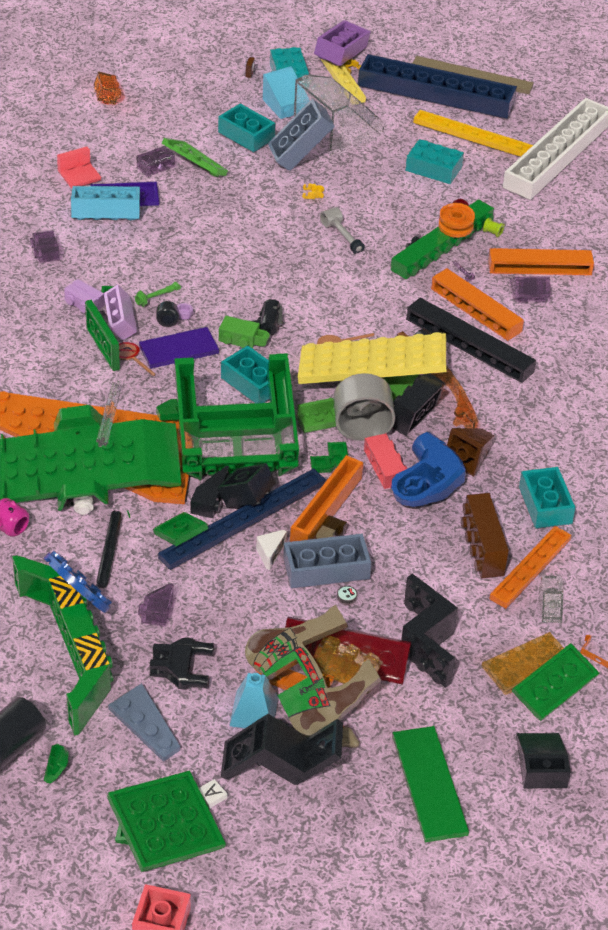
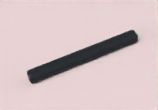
[96,510,122,588]

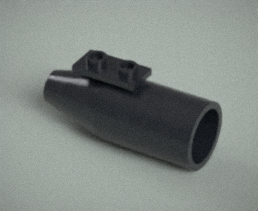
[0,697,46,771]

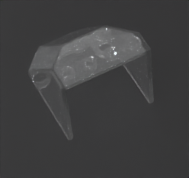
[294,74,385,158]

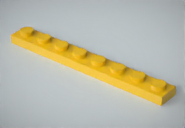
[413,110,533,157]

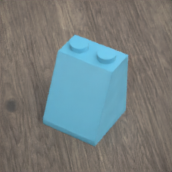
[263,66,309,119]

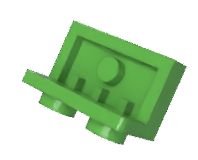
[297,398,336,433]

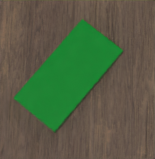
[85,299,120,371]
[512,643,600,721]

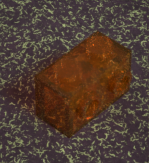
[93,71,121,105]

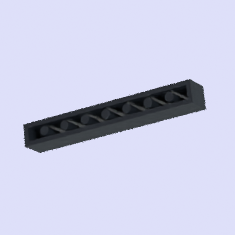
[406,297,536,383]

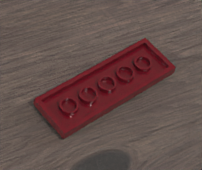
[285,616,411,685]

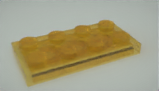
[481,632,564,695]

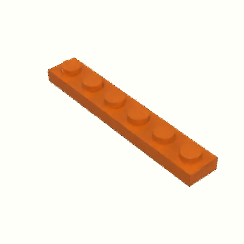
[489,526,571,609]

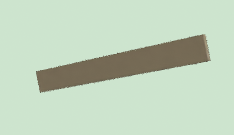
[412,56,534,95]

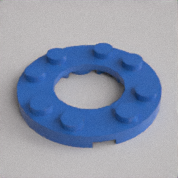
[44,551,112,613]

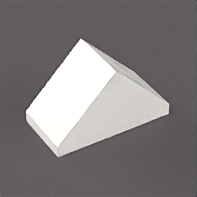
[256,530,287,570]

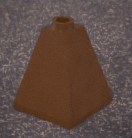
[447,428,495,477]

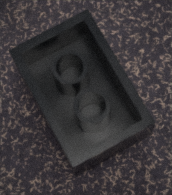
[392,373,445,436]

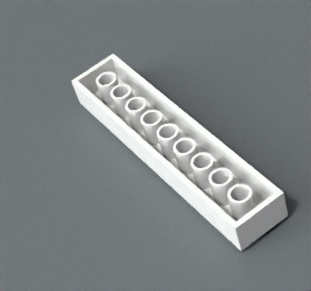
[503,98,608,200]

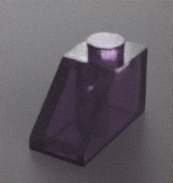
[138,583,174,627]

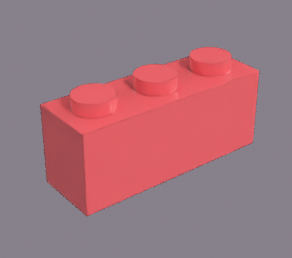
[364,433,407,489]

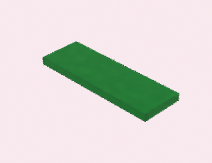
[392,726,469,843]

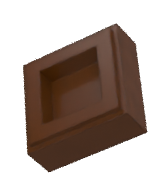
[245,57,255,78]

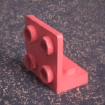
[57,146,101,188]

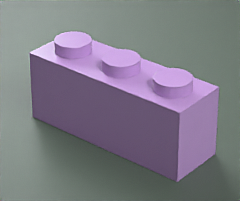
[104,284,137,340]

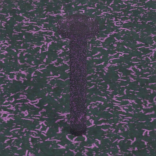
[453,260,475,282]

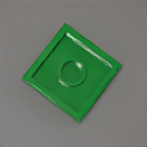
[153,512,208,546]

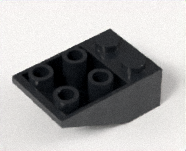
[516,733,571,789]

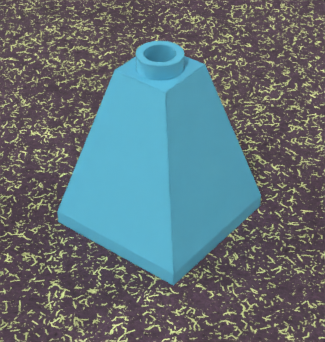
[230,673,278,728]

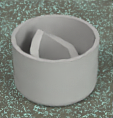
[333,373,395,441]

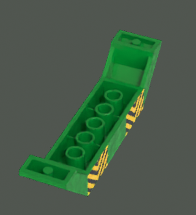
[12,555,113,736]

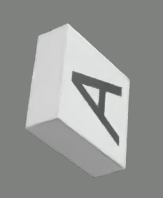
[199,779,227,809]

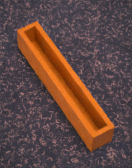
[488,248,594,275]
[290,455,363,542]

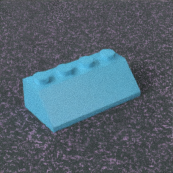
[71,186,140,220]

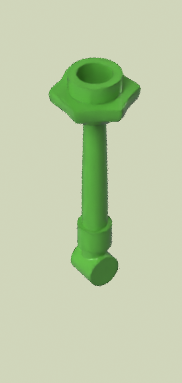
[135,282,181,307]

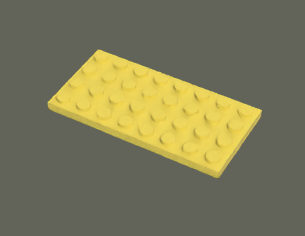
[297,332,447,384]

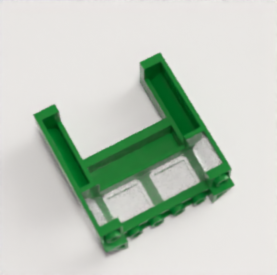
[174,353,299,480]

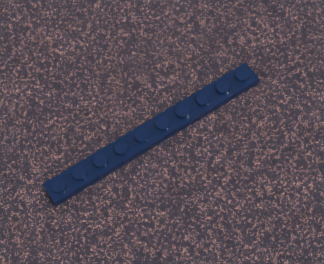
[158,468,326,570]

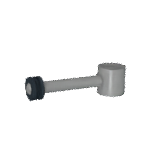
[320,207,365,254]

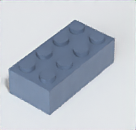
[268,98,335,170]
[283,533,371,588]

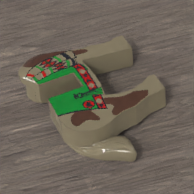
[245,605,381,748]

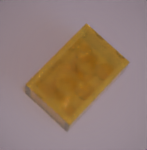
[313,636,383,694]

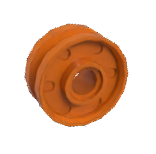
[438,203,475,238]

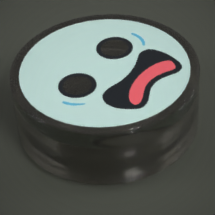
[337,586,357,605]

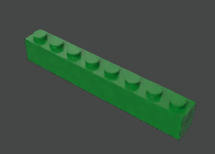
[391,199,494,279]

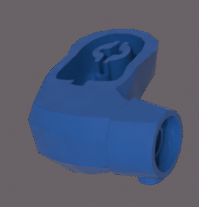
[391,432,466,507]

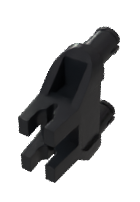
[150,637,214,690]

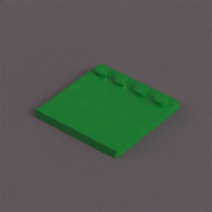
[107,770,226,873]

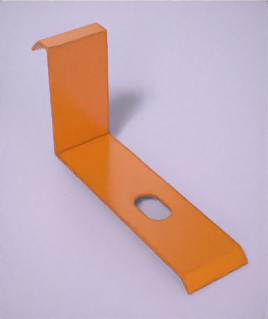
[581,635,608,668]

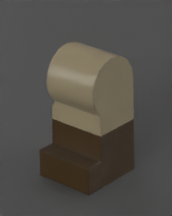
[316,515,347,539]

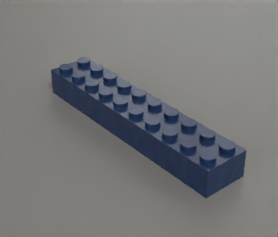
[358,54,517,119]

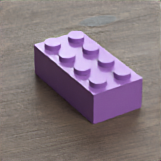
[314,20,371,66]

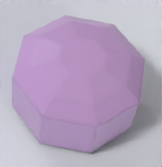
[177,303,193,320]

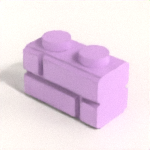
[64,279,105,313]

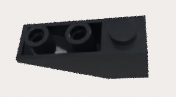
[190,466,230,518]

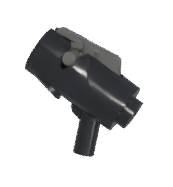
[252,299,282,335]

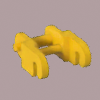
[344,58,361,73]
[302,183,324,199]

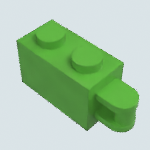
[218,315,270,349]

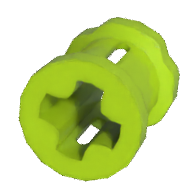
[483,218,505,238]

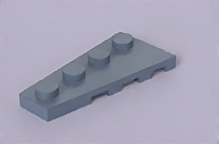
[108,683,180,762]

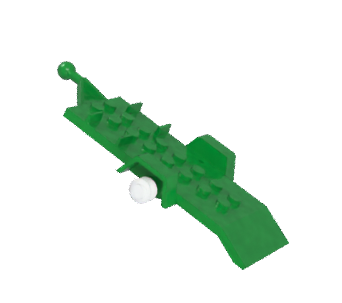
[0,405,181,515]

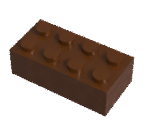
[461,493,509,579]

